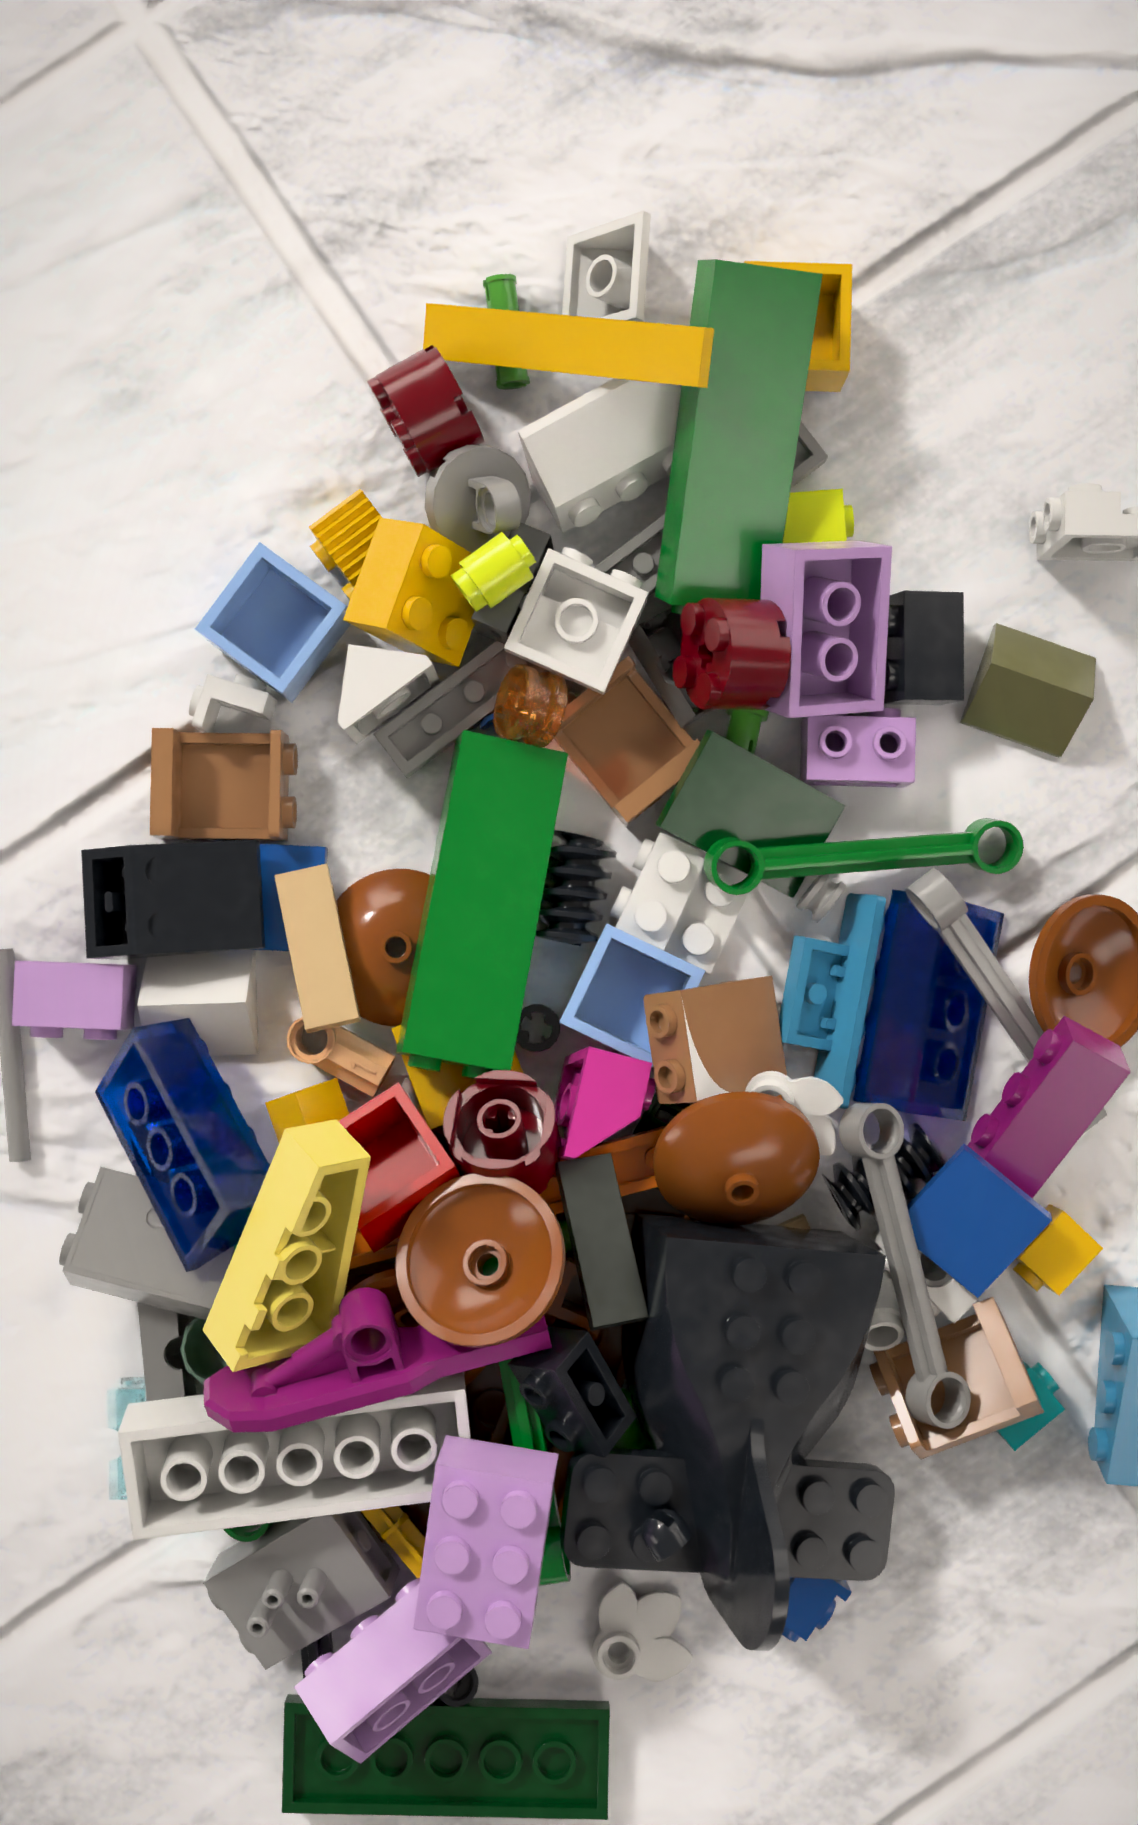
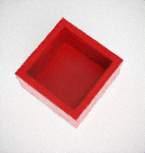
[338,1082,460,1253]

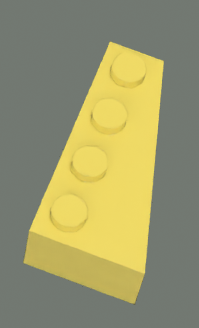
[202,1119,371,1372]

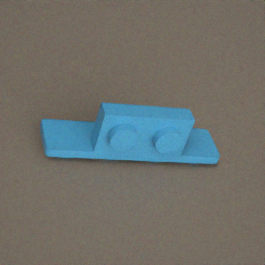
[779,893,886,1109]

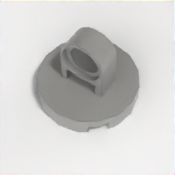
[424,445,531,553]

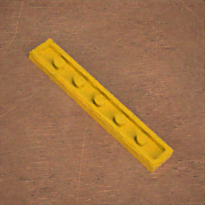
[423,303,714,388]

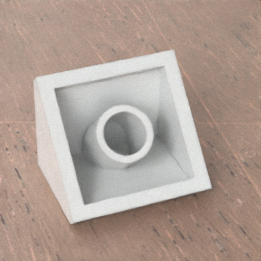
[562,210,651,322]
[337,644,441,744]
[137,949,259,1058]

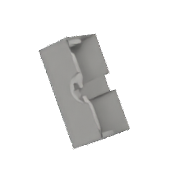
[137,1302,197,1401]

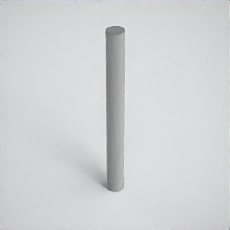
[0,948,31,1162]

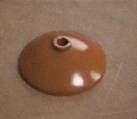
[336,869,430,1027]
[1028,894,1138,1047]
[653,1091,820,1226]
[395,1173,565,1348]

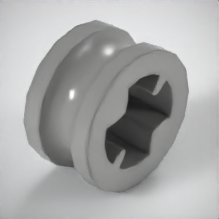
[796,874,846,923]

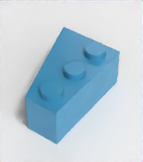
[1088,1285,1138,1486]

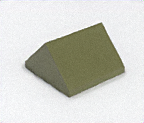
[960,623,1096,758]

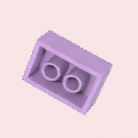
[761,540,892,718]
[413,1435,559,1649]
[294,1578,492,1764]

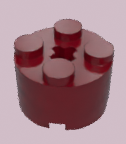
[367,345,484,477]
[673,598,791,710]
[443,1070,562,1195]

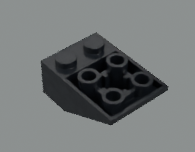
[81,840,265,960]

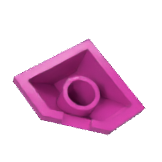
[554,1046,655,1161]

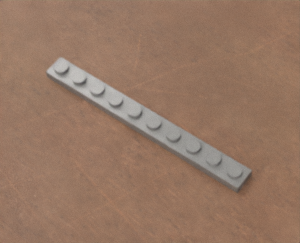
[373,422,828,778]

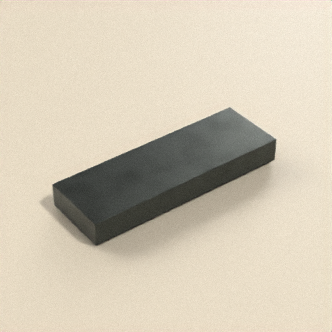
[556,1153,649,1331]

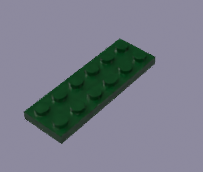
[282,1694,610,1820]

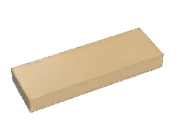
[274,864,361,1033]

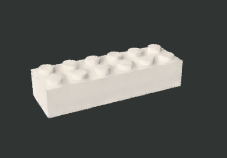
[118,1372,471,1541]

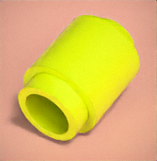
[451,532,536,612]

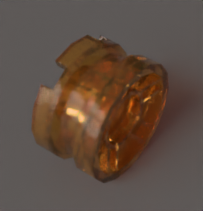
[493,664,567,747]

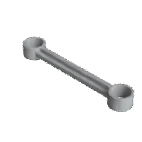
[905,868,1107,1134]
[839,1103,971,1429]

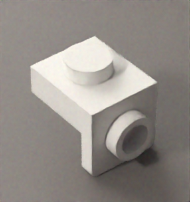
[188,674,277,733]

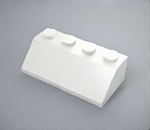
[518,378,682,533]

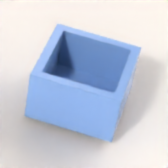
[195,542,351,703]
[559,923,705,1067]

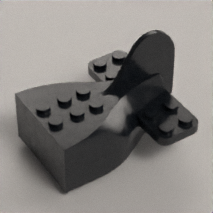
[560,1213,895,1651]

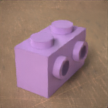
[800,708,916,788]
[12,961,137,1040]

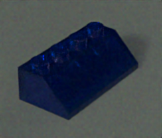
[853,889,1004,1121]
[95,1018,270,1272]

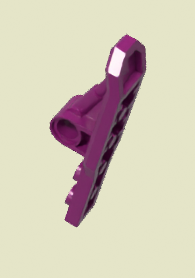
[204,1287,552,1433]

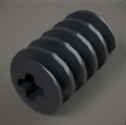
[535,830,617,946]
[822,1123,943,1231]

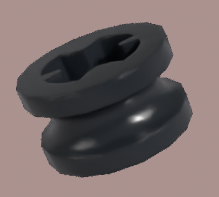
[516,1004,560,1052]

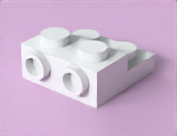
[1029,483,1138,561]
[504,547,649,695]
[609,831,749,974]

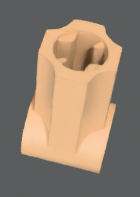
[286,1017,396,1097]

